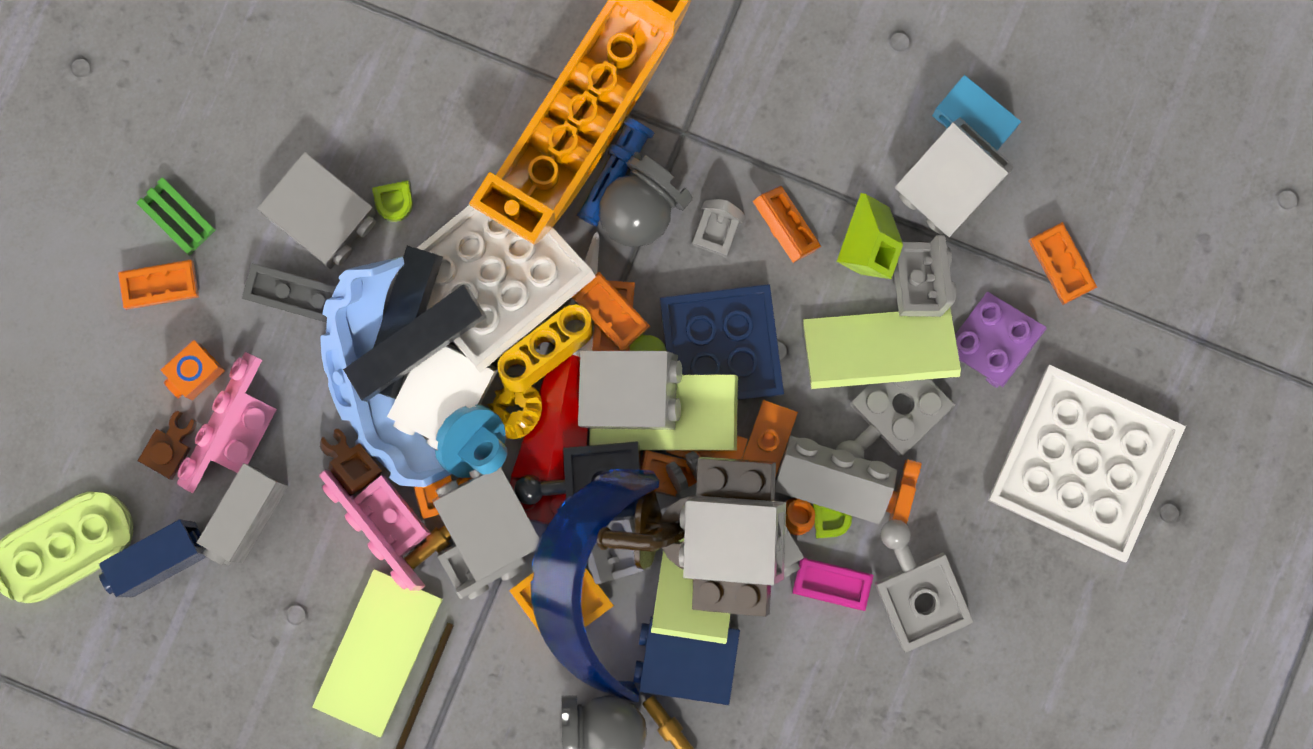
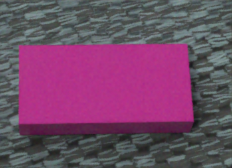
[792,558,874,611]

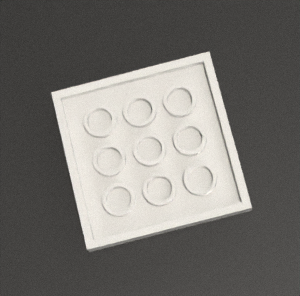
[396,205,596,372]
[988,365,1186,562]

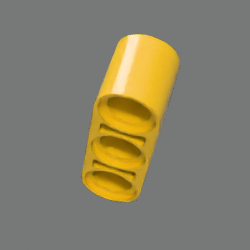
[498,304,593,392]

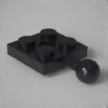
[514,441,643,525]

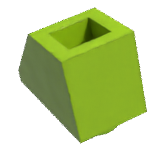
[836,193,903,279]

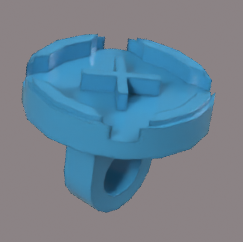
[435,405,508,478]

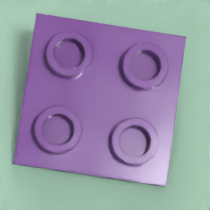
[955,291,1047,388]

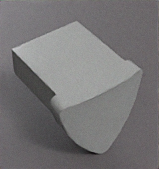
[692,199,745,257]

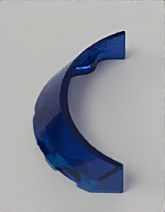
[530,468,659,703]

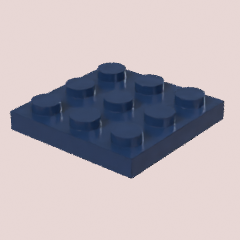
[660,284,784,401]

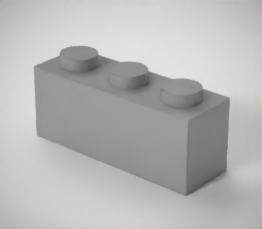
[775,436,897,525]

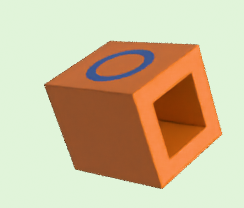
[161,340,225,401]

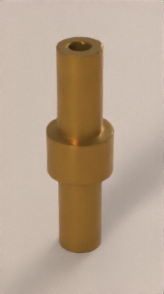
[404,525,452,570]
[642,695,694,749]

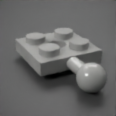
[836,379,955,459]
[874,520,974,653]

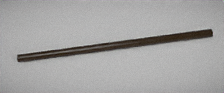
[396,622,454,749]

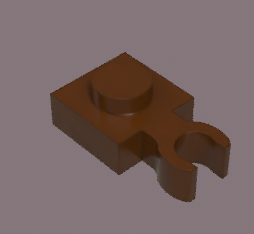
[137,411,197,480]
[320,428,382,496]

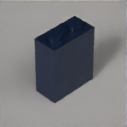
[98,519,206,597]
[633,616,740,705]

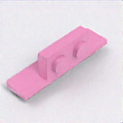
[177,352,277,493]
[319,470,430,591]

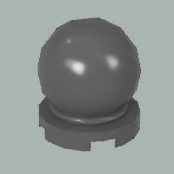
[599,151,693,247]
[562,695,647,749]

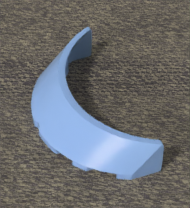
[320,256,451,487]

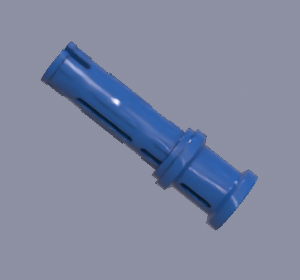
[576,117,655,227]

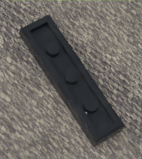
[373,245,443,399]
[343,284,487,402]

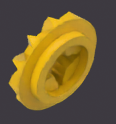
[487,386,542,439]

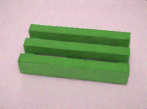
[136,177,216,256]

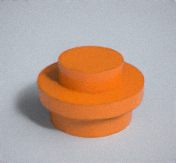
[785,498,815,535]

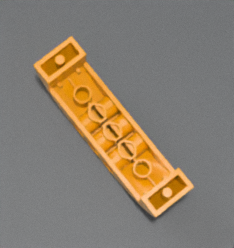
[469,0,691,245]

